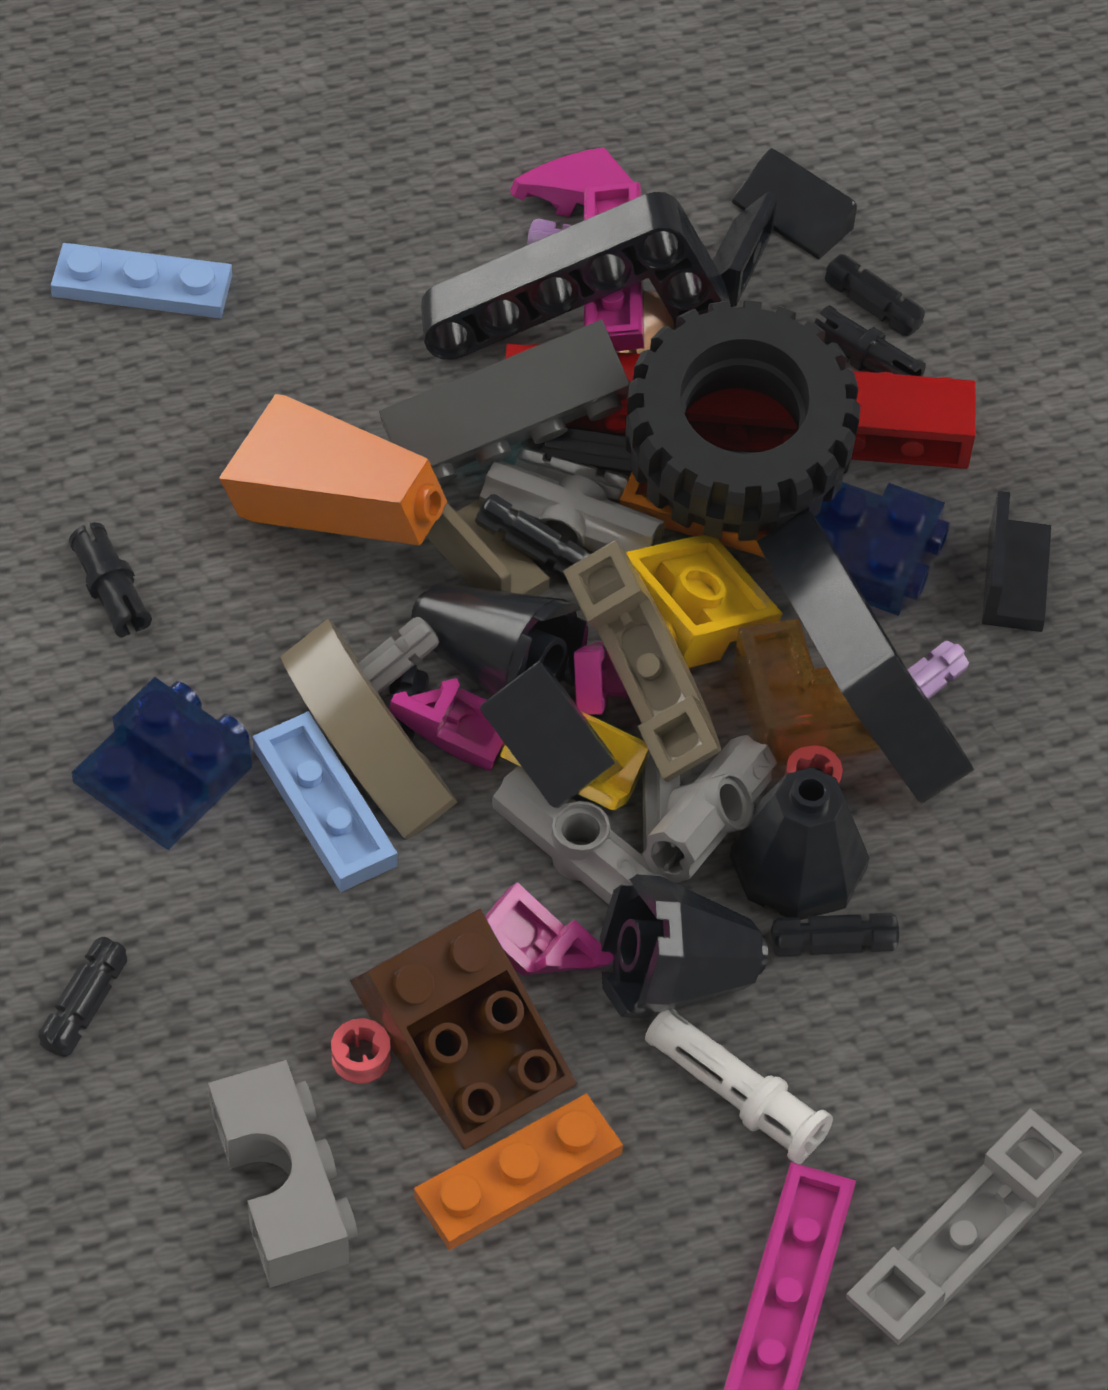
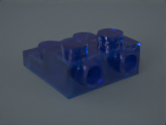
[815,482,950,616]
[72,677,252,850]

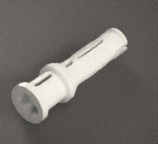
[645,1009,833,1164]

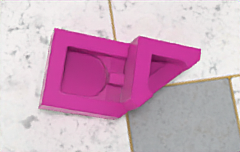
[509,147,634,217]
[574,640,629,715]
[389,678,505,771]
[485,882,614,975]

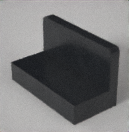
[982,491,1051,632]
[480,661,623,808]

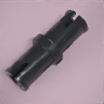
[814,305,926,376]
[69,522,152,638]

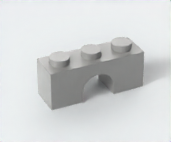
[208,1060,358,1288]

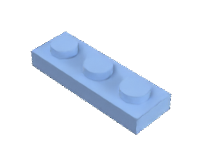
[51,243,232,319]
[252,711,398,893]

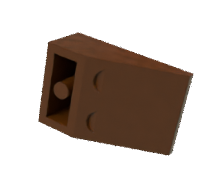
[350,908,577,1150]

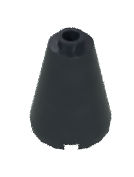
[411,583,589,696]

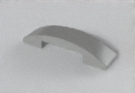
[846,1108,1082,1345]

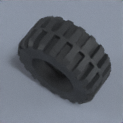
[625,300,860,541]

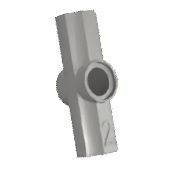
[479,460,665,552]
[642,735,777,883]
[492,766,669,904]

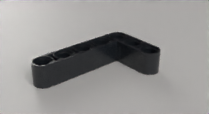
[421,192,731,360]
[757,508,974,804]

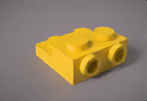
[626,534,783,668]

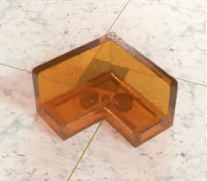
[733,619,881,766]

